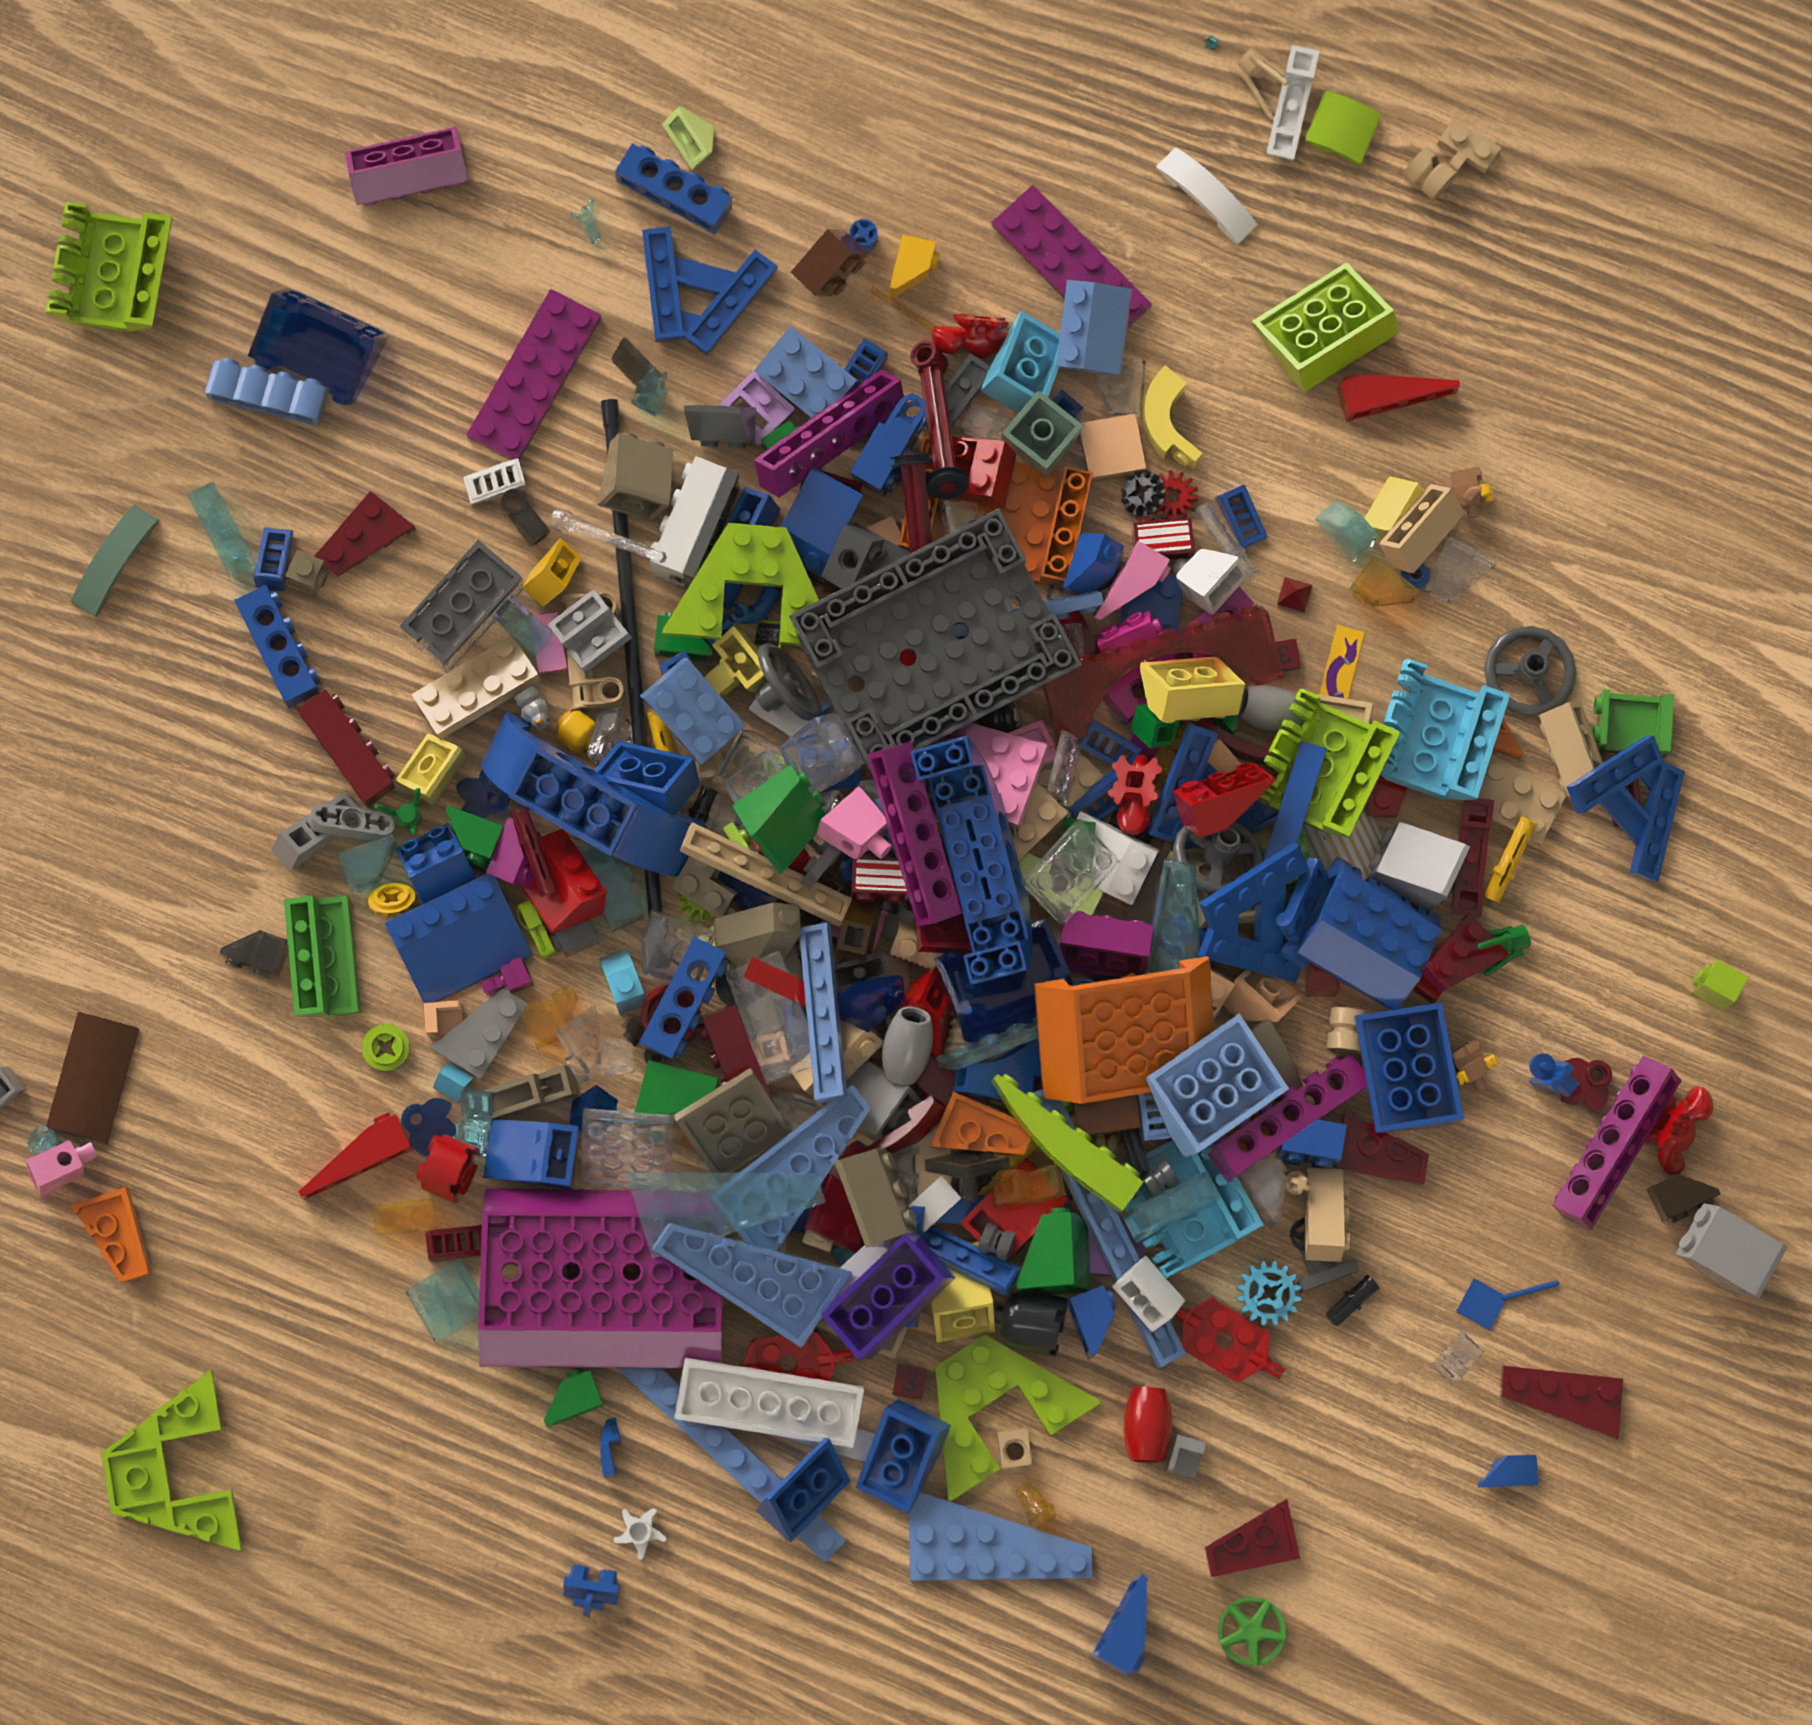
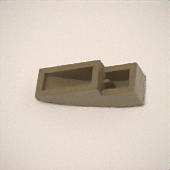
[1250,1019,1303,1113]
[480,1065,580,1120]

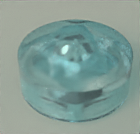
[28,1126,59,1155]

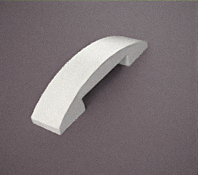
[1266,45,1320,161]
[1156,148,1258,245]

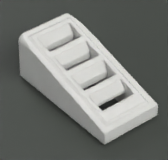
[463,458,527,505]

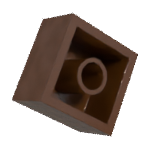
[791,229,869,296]

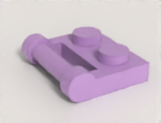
[719,371,795,447]

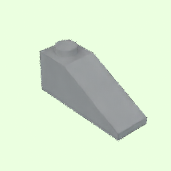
[271,792,359,872]

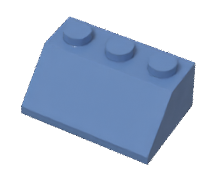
[1056,280,1132,376]

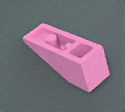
[1092,541,1171,620]

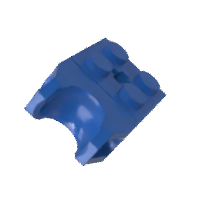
[850,393,927,497]

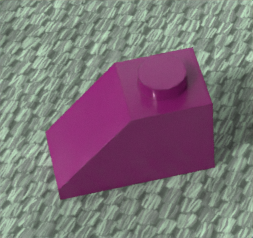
[486,817,539,889]

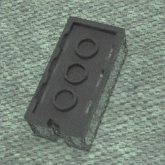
[400,540,524,673]

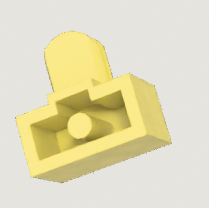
[704,626,767,697]

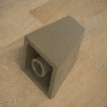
[597,432,673,522]

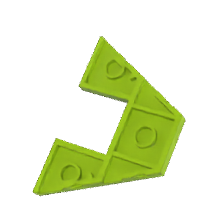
[662,523,819,646]
[935,1334,1101,1502]
[101,1370,242,1551]

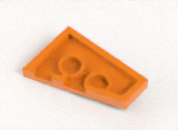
[930,1092,1031,1155]
[70,1187,152,1283]

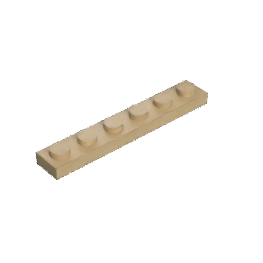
[680,822,852,927]

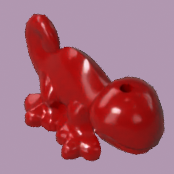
[931,313,1009,358]
[1107,754,1162,836]
[1645,1086,1714,1175]

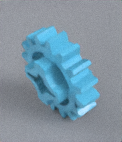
[1236,1261,1301,1326]

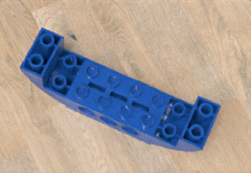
[481,711,707,877]
[910,736,1032,985]

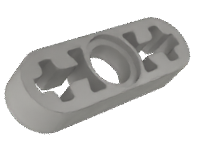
[308,803,395,842]

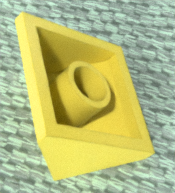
[1360,477,1425,539]
[395,733,466,806]

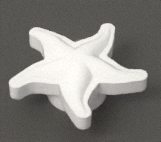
[613,1508,667,1559]

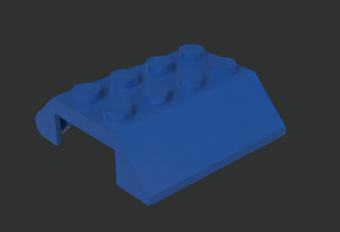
[1295,858,1441,1010]

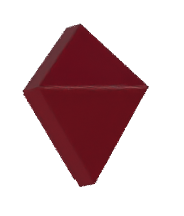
[1277,577,1313,613]

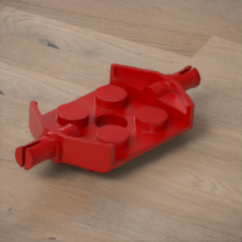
[1174,1296,1285,1383]
[740,1329,855,1381]

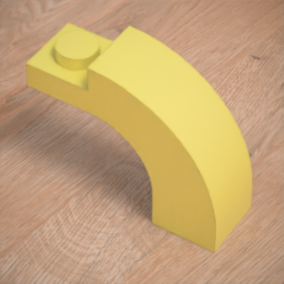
[1142,365,1202,469]

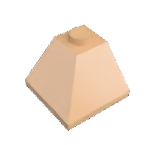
[1223,970,1304,1022]

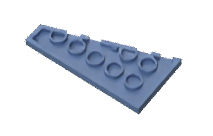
[710,1085,871,1251]
[652,1223,852,1348]
[909,1492,1092,1581]

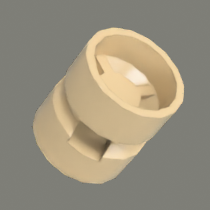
[1403,147,1457,201]
[1326,1007,1369,1055]

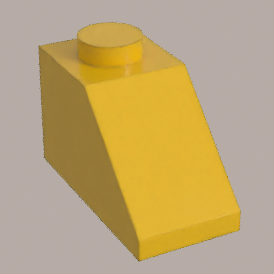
[889,234,940,298]
[522,538,582,607]

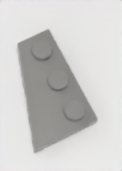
[430,988,528,1079]

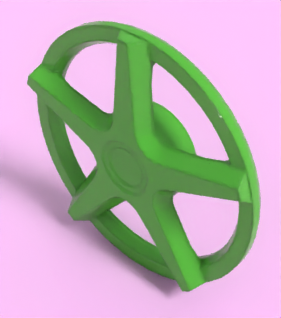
[1218,1597,1286,1666]

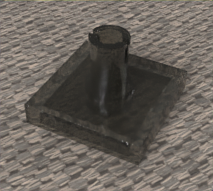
[925,1150,1010,1201]

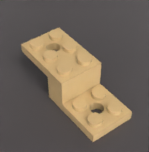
[1009,739,1104,862]

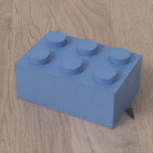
[754,326,861,418]
[640,658,746,765]

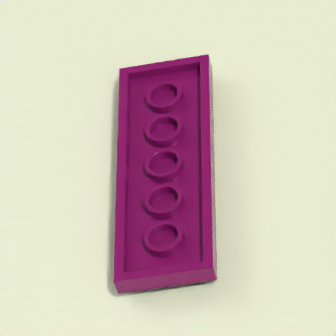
[991,185,1152,329]
[466,289,601,461]

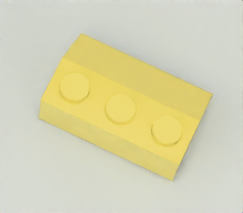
[1140,656,1245,723]

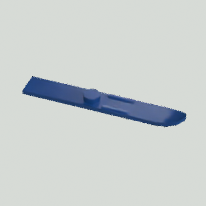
[1263,741,1327,861]

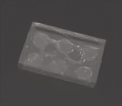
[1020,819,1121,925]

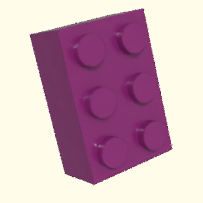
[1056,911,1153,979]

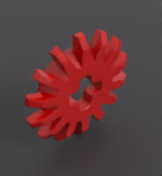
[1147,470,1199,520]

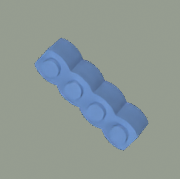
[205,358,328,426]

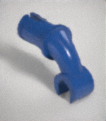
[723,586,782,624]

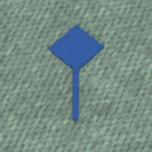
[1456,1278,1559,1330]

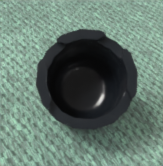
[995,1291,1068,1357]

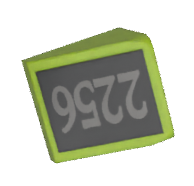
[753,620,783,649]

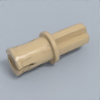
[1281,1171,1310,1195]

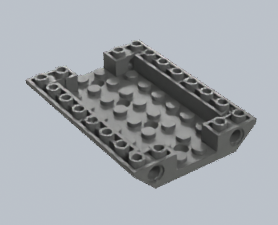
[789,509,1082,773]

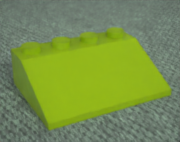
[1252,262,1399,392]

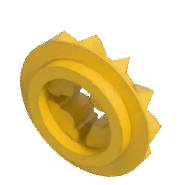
[368,883,415,919]

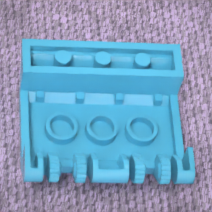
[1381,659,1510,800]
[1122,1140,1264,1279]

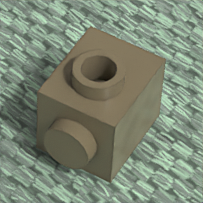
[285,550,329,595]

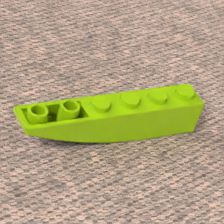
[991,1074,1143,1213]

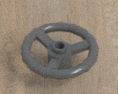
[1484,626,1577,716]
[755,643,821,722]
[1173,821,1264,894]

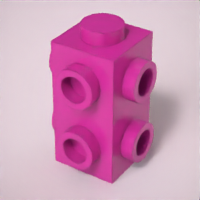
[1096,611,1165,669]

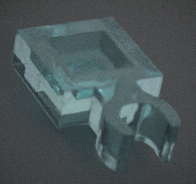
[631,366,668,417]

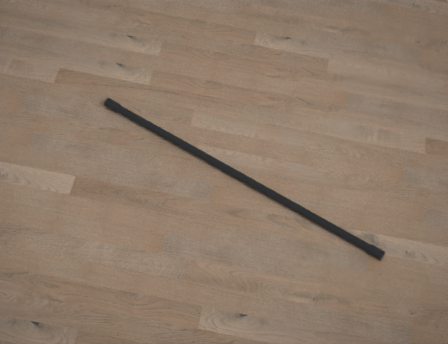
[601,399,669,969]

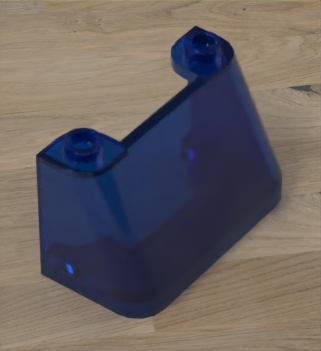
[248,288,389,406]
[934,919,1073,1043]

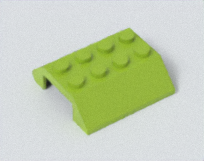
[45,202,173,332]
[1257,688,1401,838]

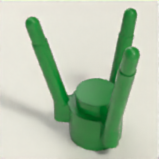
[375,788,422,835]
[1477,925,1531,976]

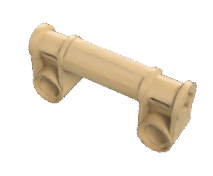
[562,592,626,713]

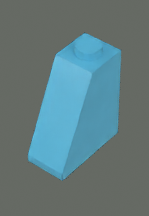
[599,949,645,1015]

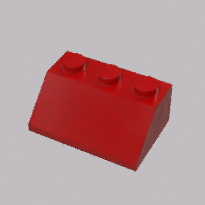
[521,828,607,934]

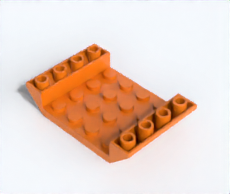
[898,435,1093,585]
[1034,956,1214,1104]

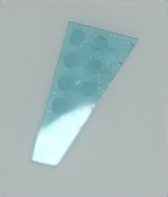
[625,1172,826,1258]

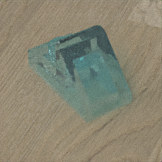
[492,594,555,656]

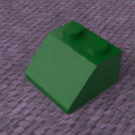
[445,805,504,871]

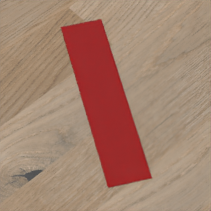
[743,956,848,1021]

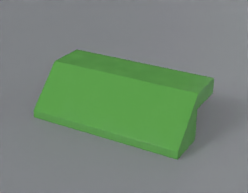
[284,895,361,1017]

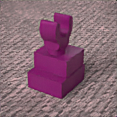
[480,957,534,995]

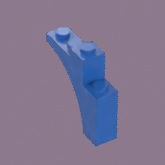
[953,1020,1042,1103]

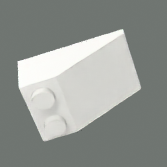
[1077,811,1160,905]

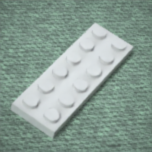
[674,1357,864,1448]

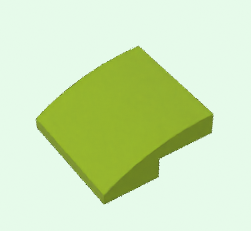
[1304,90,1381,166]

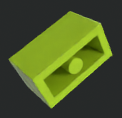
[1692,959,1749,1012]

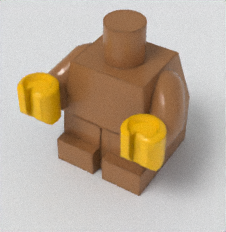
[1450,467,1494,518]
[1451,1038,1499,1091]

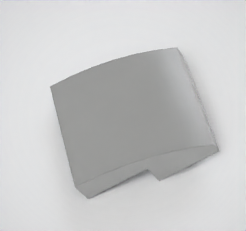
[547,589,631,673]

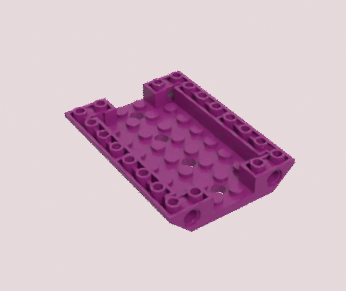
[478,1189,725,1369]

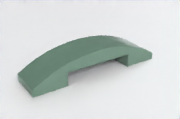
[71,505,159,617]

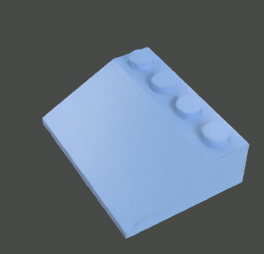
[1146,1014,1289,1158]

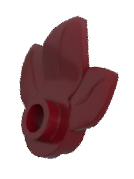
[1561,1058,1612,1113]

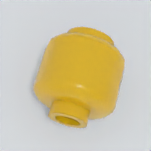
[555,710,600,754]

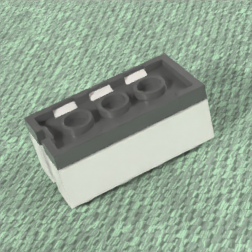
[648,456,740,589]

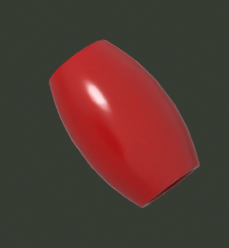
[1123,1387,1172,1463]

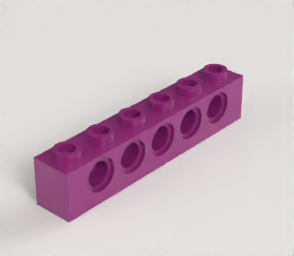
[754,370,904,498]
[1103,586,1261,726]
[867,742,962,926]
[1207,1054,1367,1183]
[1552,1056,1682,1231]

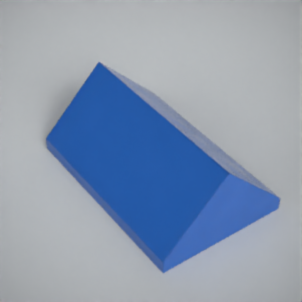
[756,1437,850,1542]

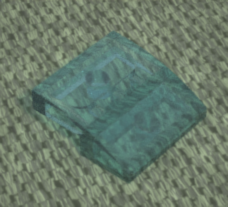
[405,1258,480,1343]

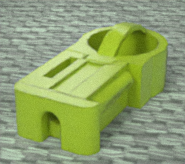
[517,900,556,960]

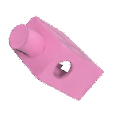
[817,786,892,859]
[26,1141,98,1197]

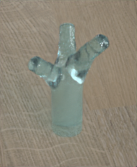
[570,199,601,243]

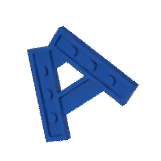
[642,227,778,356]
[1147,723,1279,849]
[1566,735,1685,882]
[1198,842,1309,982]

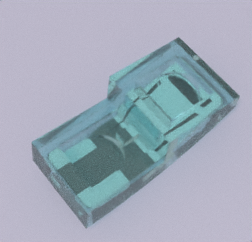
[456,1089,493,1156]

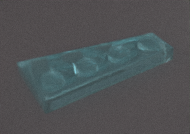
[1144,859,1200,975]
[936,1016,1039,1070]

